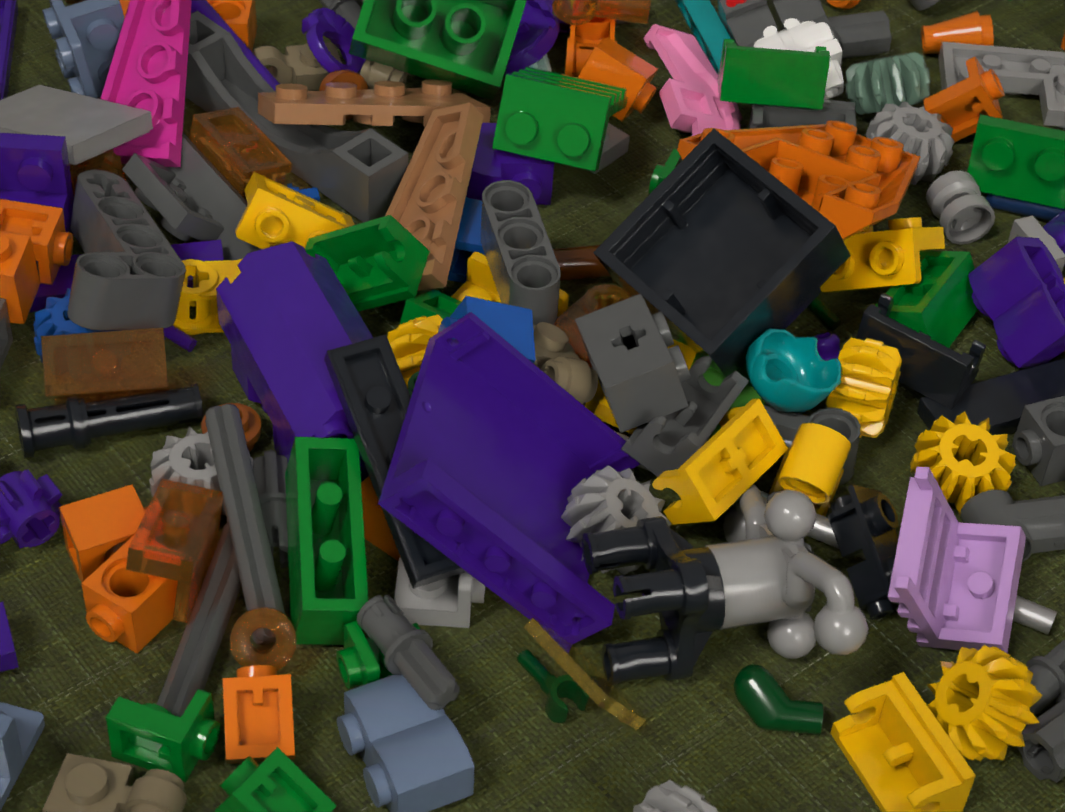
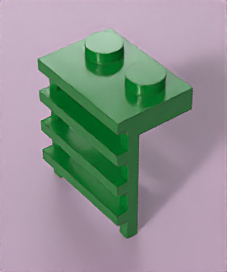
[492,67,628,171]
[967,114,1065,209]

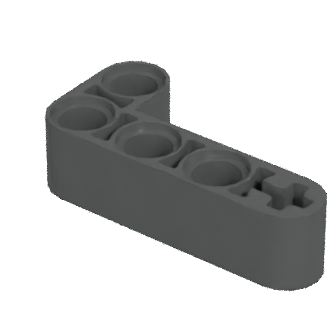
[67,170,186,331]

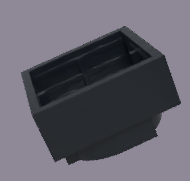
[593,128,851,378]

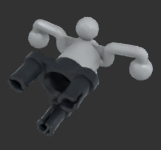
[582,484,869,686]

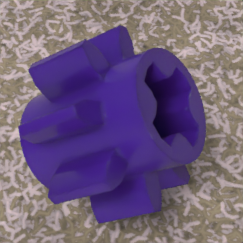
[0,469,63,548]

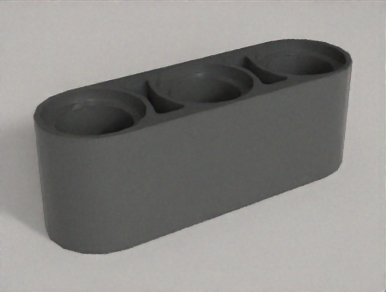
[480,180,561,325]

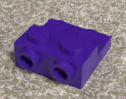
[0,133,74,235]

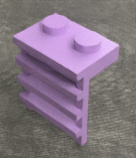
[888,466,1026,653]

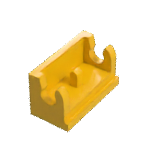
[652,398,788,525]
[830,672,976,812]

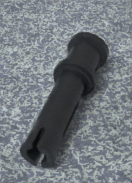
[15,384,203,459]

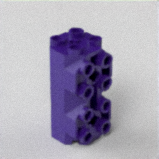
[216,241,373,482]

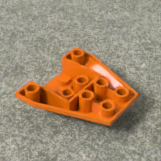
[677,120,920,241]

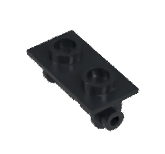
[828,484,899,620]

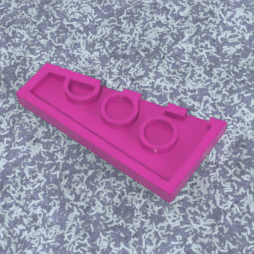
[91,0,192,168]

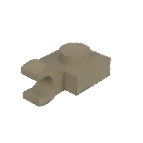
[254,42,342,91]

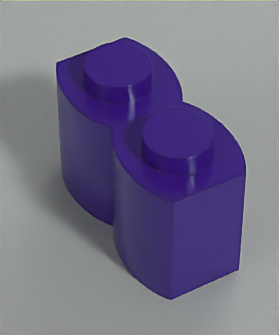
[968,236,1065,368]

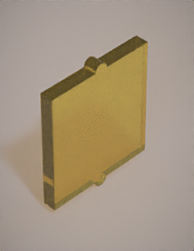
[524,618,646,730]

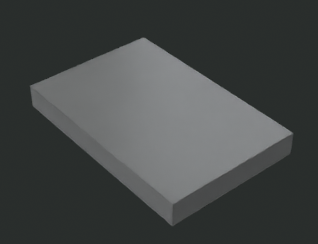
[0,84,153,165]

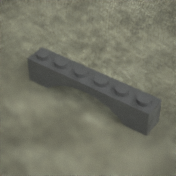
[185,11,408,222]

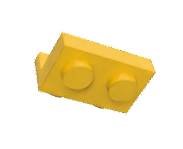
[820,217,945,292]

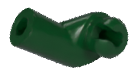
[734,664,823,735]

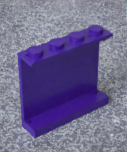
[378,312,640,647]

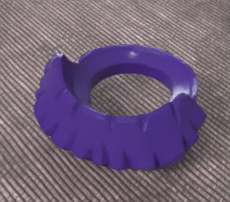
[301,8,366,74]

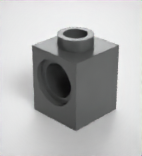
[1012,396,1065,486]

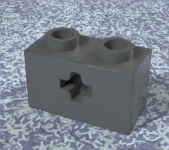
[575,294,691,433]

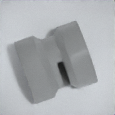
[926,170,995,245]

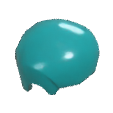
[746,328,841,412]

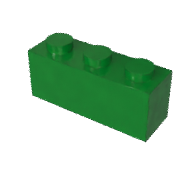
[285,437,368,645]

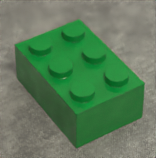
[349,0,527,101]

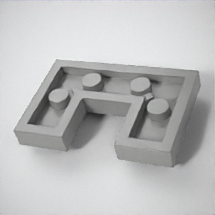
[938,42,1065,129]

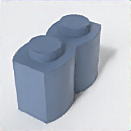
[337,674,474,812]

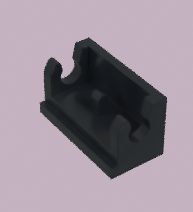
[856,293,986,410]

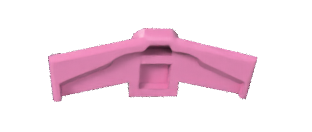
[644,24,742,136]

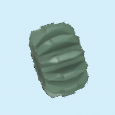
[845,52,931,114]

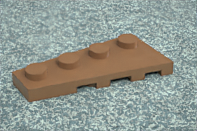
[258,80,491,127]
[385,102,484,291]

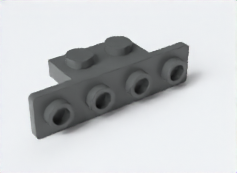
[122,133,261,260]

